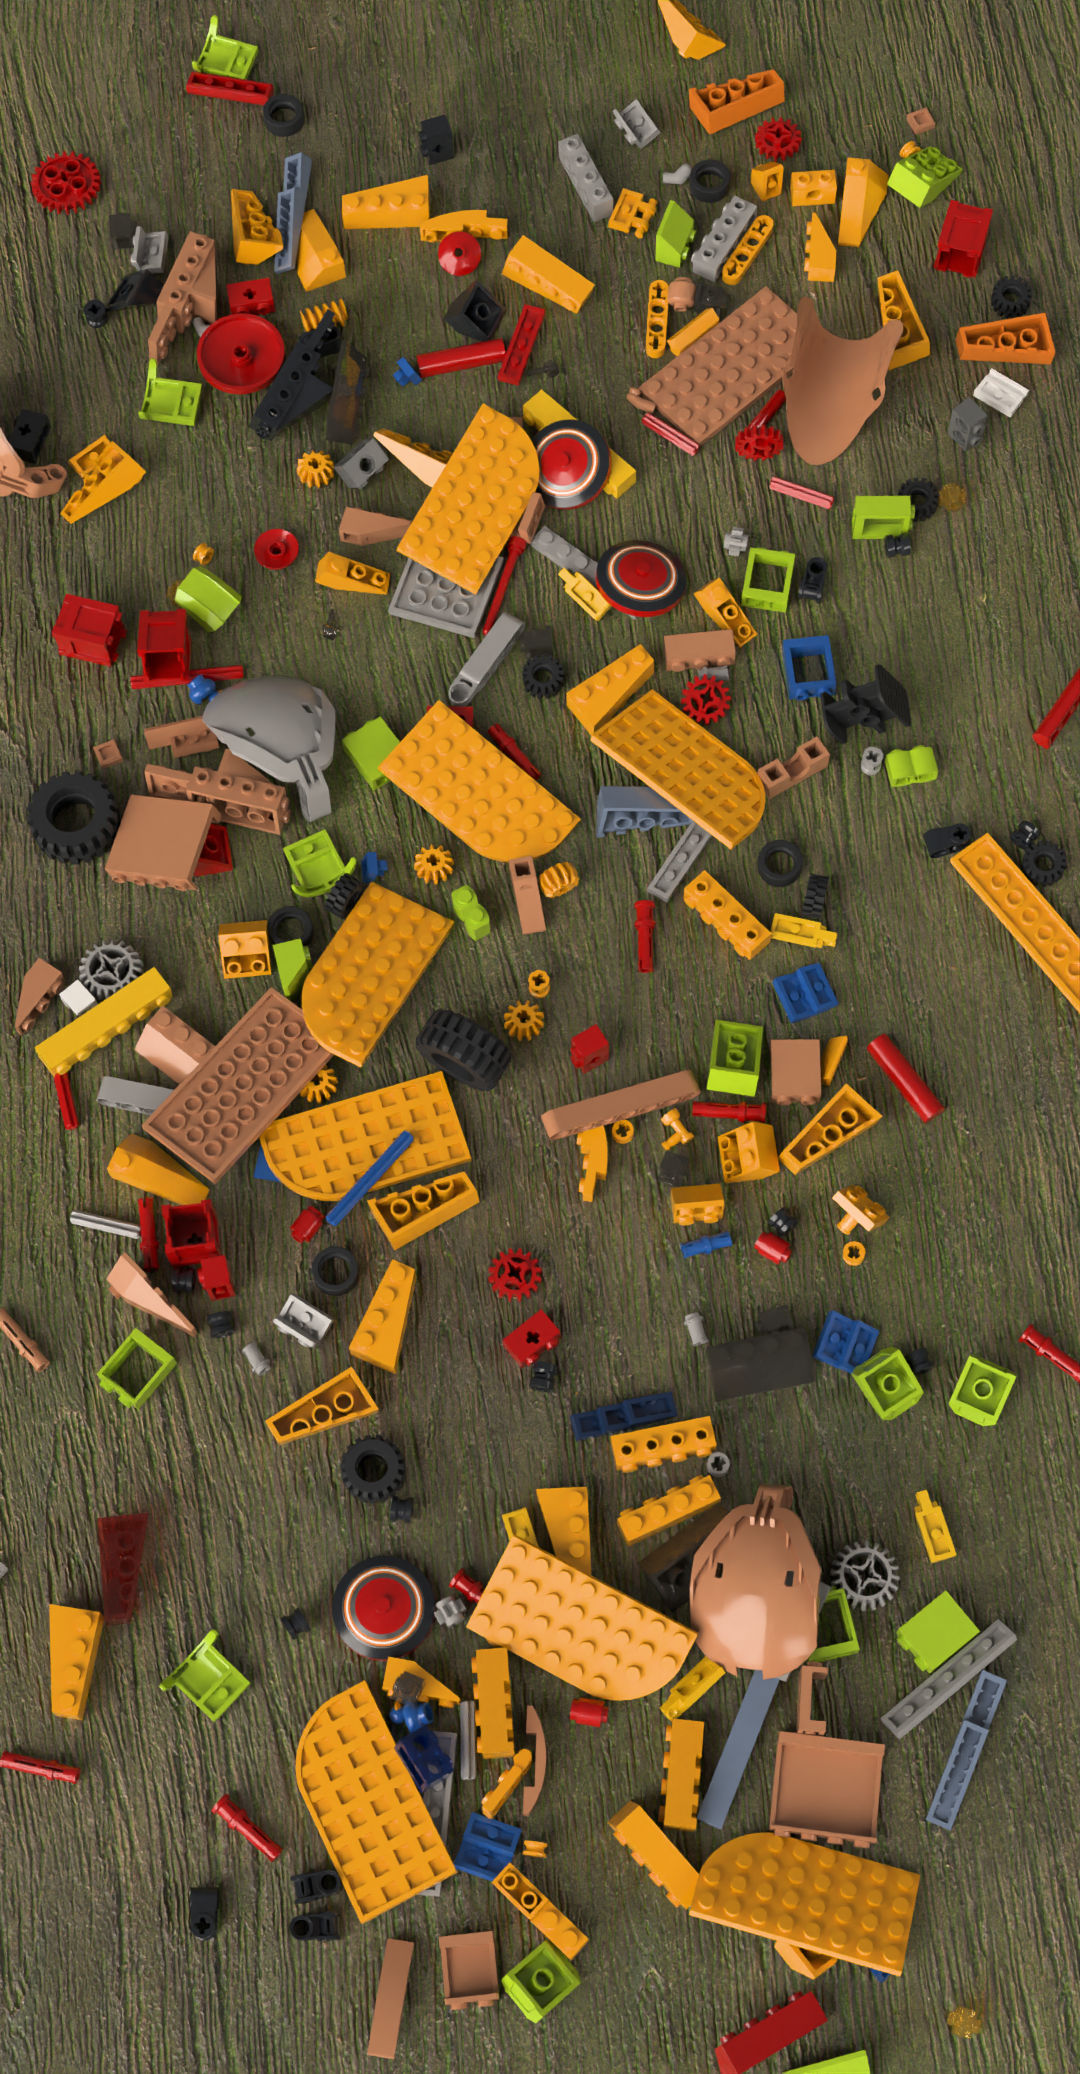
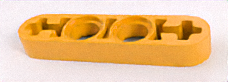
[722,215,774,285]
[646,280,669,358]

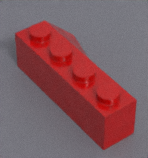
[715,1991,828,2074]

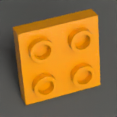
[832,1184,890,1235]

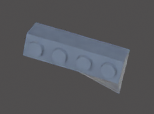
[596,786,693,838]

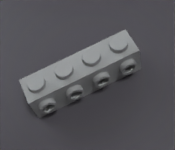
[691,196,757,282]

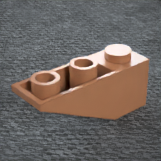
[339,507,411,546]
[508,856,546,935]
[15,958,65,1036]

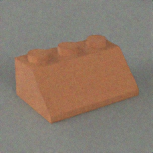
[135,1006,215,1085]

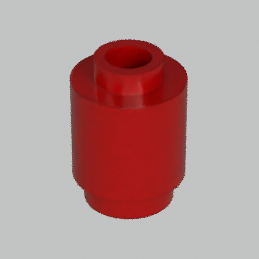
[289,1206,325,1244]
[754,1231,793,1265]
[570,1697,609,1728]

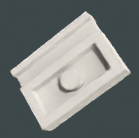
[973,369,1029,418]

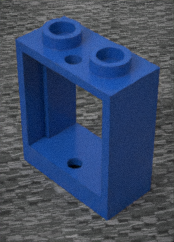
[782,635,836,700]

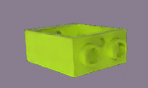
[852,496,915,539]
[741,547,795,613]
[97,1328,177,1410]
[806,1586,860,1662]

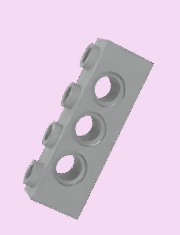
[558,134,613,222]

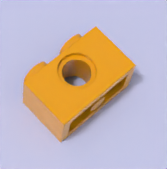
[790,170,837,206]

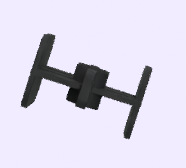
[821,664,911,744]

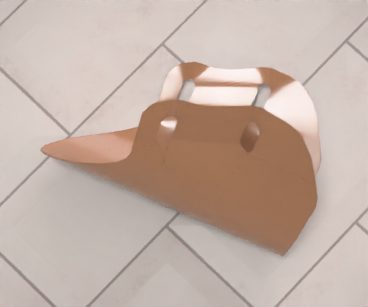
[782,296,903,465]

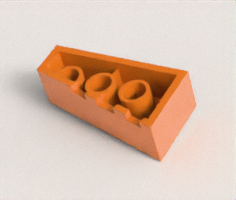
[689,69,784,135]
[955,313,1056,365]

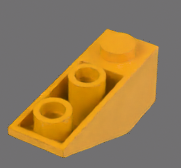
[804,213,836,282]
[315,552,390,595]
[693,578,757,648]
[382,1656,461,1708]

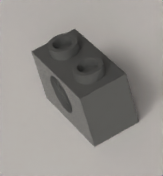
[333,438,389,489]

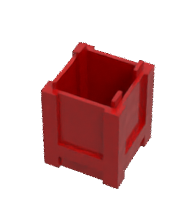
[934,200,993,278]
[52,594,127,667]
[137,609,192,683]
[161,1199,222,1269]

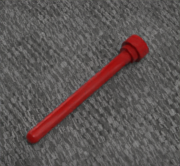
[483,536,527,635]

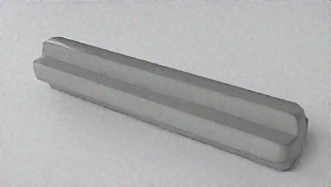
[70,1210,141,1239]
[460,1700,477,1780]

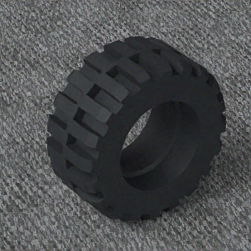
[27,771,121,864]
[416,1009,511,1091]

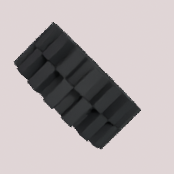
[991,276,1032,319]
[898,477,939,522]
[522,654,564,699]
[1021,841,1067,887]
[324,873,365,919]
[802,873,829,919]

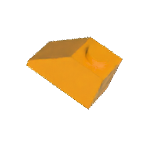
[751,162,784,202]

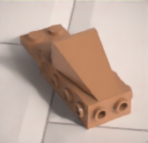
[148,231,217,366]
[144,749,291,835]

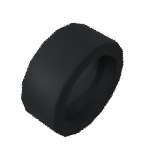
[263,94,304,137]
[689,159,731,203]
[757,840,803,887]
[267,906,313,946]
[311,1246,360,1296]

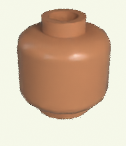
[667,277,697,312]

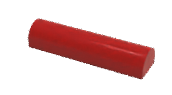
[186,71,274,106]
[416,338,506,378]
[1033,667,1080,750]
[866,1033,945,1124]

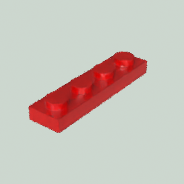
[498,304,545,386]

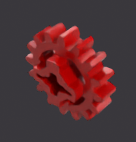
[755,117,802,162]
[735,425,783,461]
[680,674,731,726]
[488,1248,542,1302]

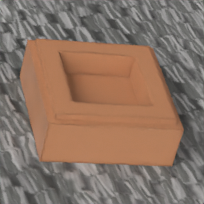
[906,107,936,135]
[93,739,123,770]

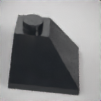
[105,269,164,312]
[443,280,507,342]

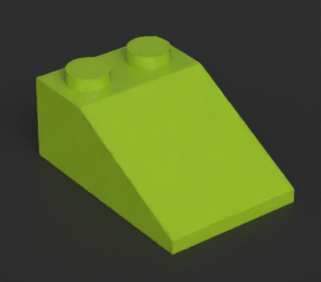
[707,1020,763,1097]

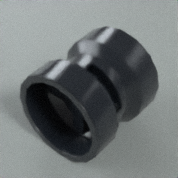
[884,533,911,558]
[529,1361,558,1393]

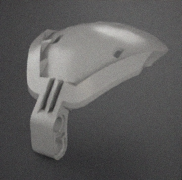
[202,676,336,822]

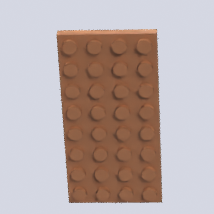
[638,286,827,448]
[142,987,335,1184]

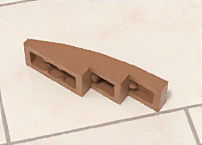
[367,1938,414,2059]

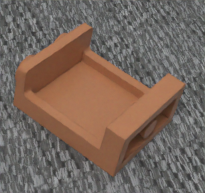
[508,492,545,544]
[770,1039,821,1105]
[796,1662,828,1737]
[439,1931,500,2010]

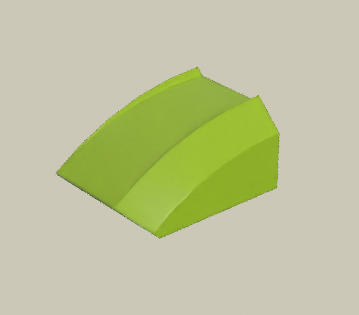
[175,566,242,632]
[851,1346,924,1420]
[948,1354,1017,1426]
[501,1940,581,2023]

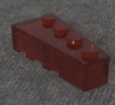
[97,1513,149,1626]

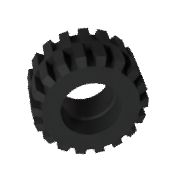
[340,1435,405,1504]

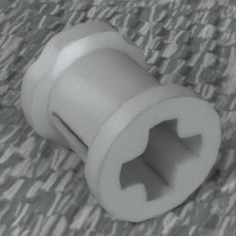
[861,747,883,776]

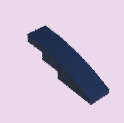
[570,1392,678,1441]

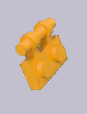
[608,188,657,238]

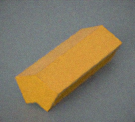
[667,308,720,356]

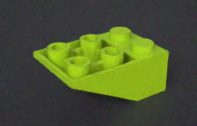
[887,146,963,208]

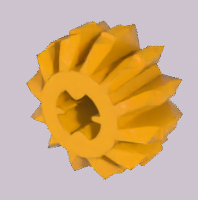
[297,449,334,488]
[414,844,454,885]
[538,862,579,898]
[504,1000,544,1041]
[300,1065,338,1104]

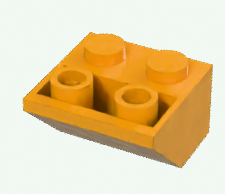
[218,920,272,979]
[717,1121,780,1183]
[671,1183,724,1226]

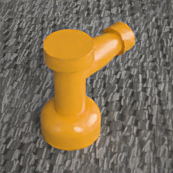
[661,1108,695,1151]

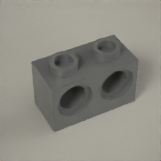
[948,397,987,451]

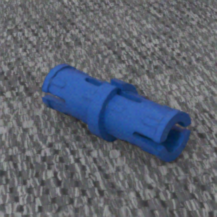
[680,1230,732,1258]

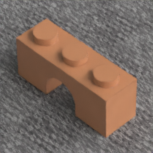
[757,737,830,799]

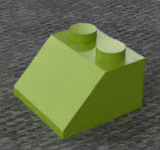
[655,200,697,268]
[273,938,313,1003]

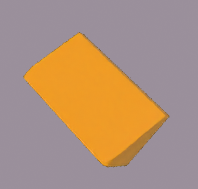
[67,435,111,478]
[820,1036,848,1087]

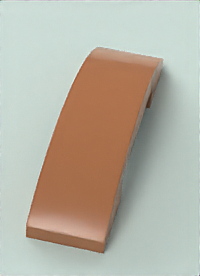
[523,1706,547,1817]

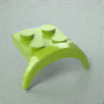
[192,15,258,80]
[138,358,203,426]
[283,829,357,897]
[159,1629,251,1723]

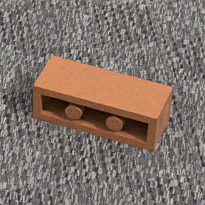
[663,629,736,672]

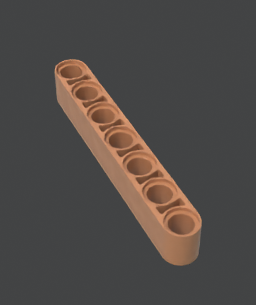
[541,1070,701,1140]

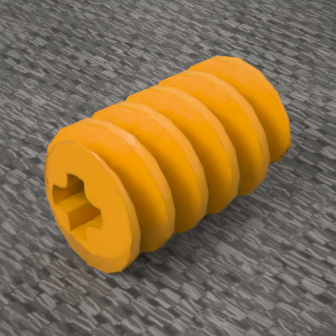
[300,298,348,332]

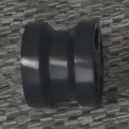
[84,300,108,328]
[1010,820,1040,850]
[768,1206,799,1237]
[172,1268,196,1294]
[207,1311,235,1338]
[904,1348,935,1376]
[390,1496,414,1524]
[281,1607,311,1640]

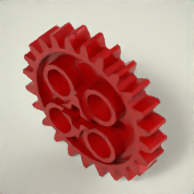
[31,151,101,215]

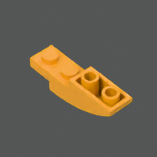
[420,210,508,242]
[577,1126,607,1202]
[492,1862,589,1960]

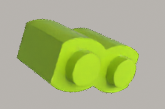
[885,745,938,787]
[451,885,491,941]

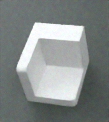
[59,980,98,1015]

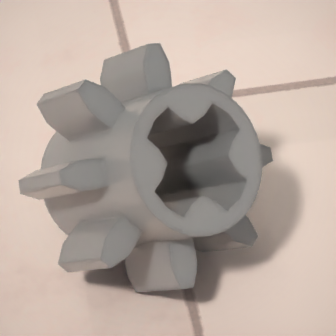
[723,527,749,557]
[434,1595,467,1628]

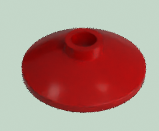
[438,231,481,276]
[254,529,299,570]

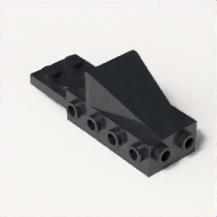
[249,309,335,441]

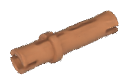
[0,1308,50,1372]

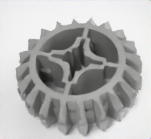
[79,939,144,1002]
[830,1541,900,1612]

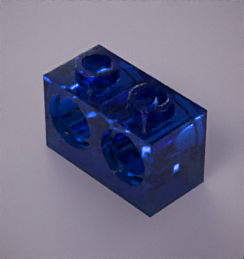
[394,1725,454,1793]

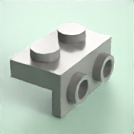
[612,99,661,149]
[131,226,169,274]
[272,1293,335,1348]

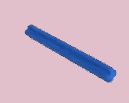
[326,1130,414,1226]

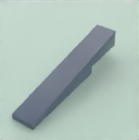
[274,152,312,274]
[697,1670,780,1830]
[925,1670,1007,1831]

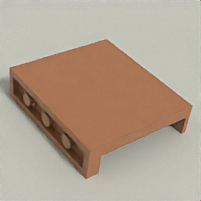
[105,795,222,891]
[769,1731,885,1848]

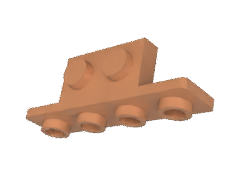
[144,716,219,758]

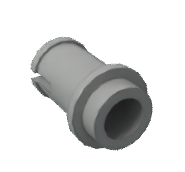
[698,665,728,681]
[684,1312,708,1346]
[242,1342,271,1376]

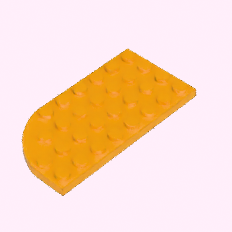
[396,403,539,595]
[590,689,766,849]
[378,700,581,863]
[302,882,454,1068]
[259,1071,471,1201]
[466,1534,698,1701]
[296,1680,458,1924]
[689,1832,920,1976]

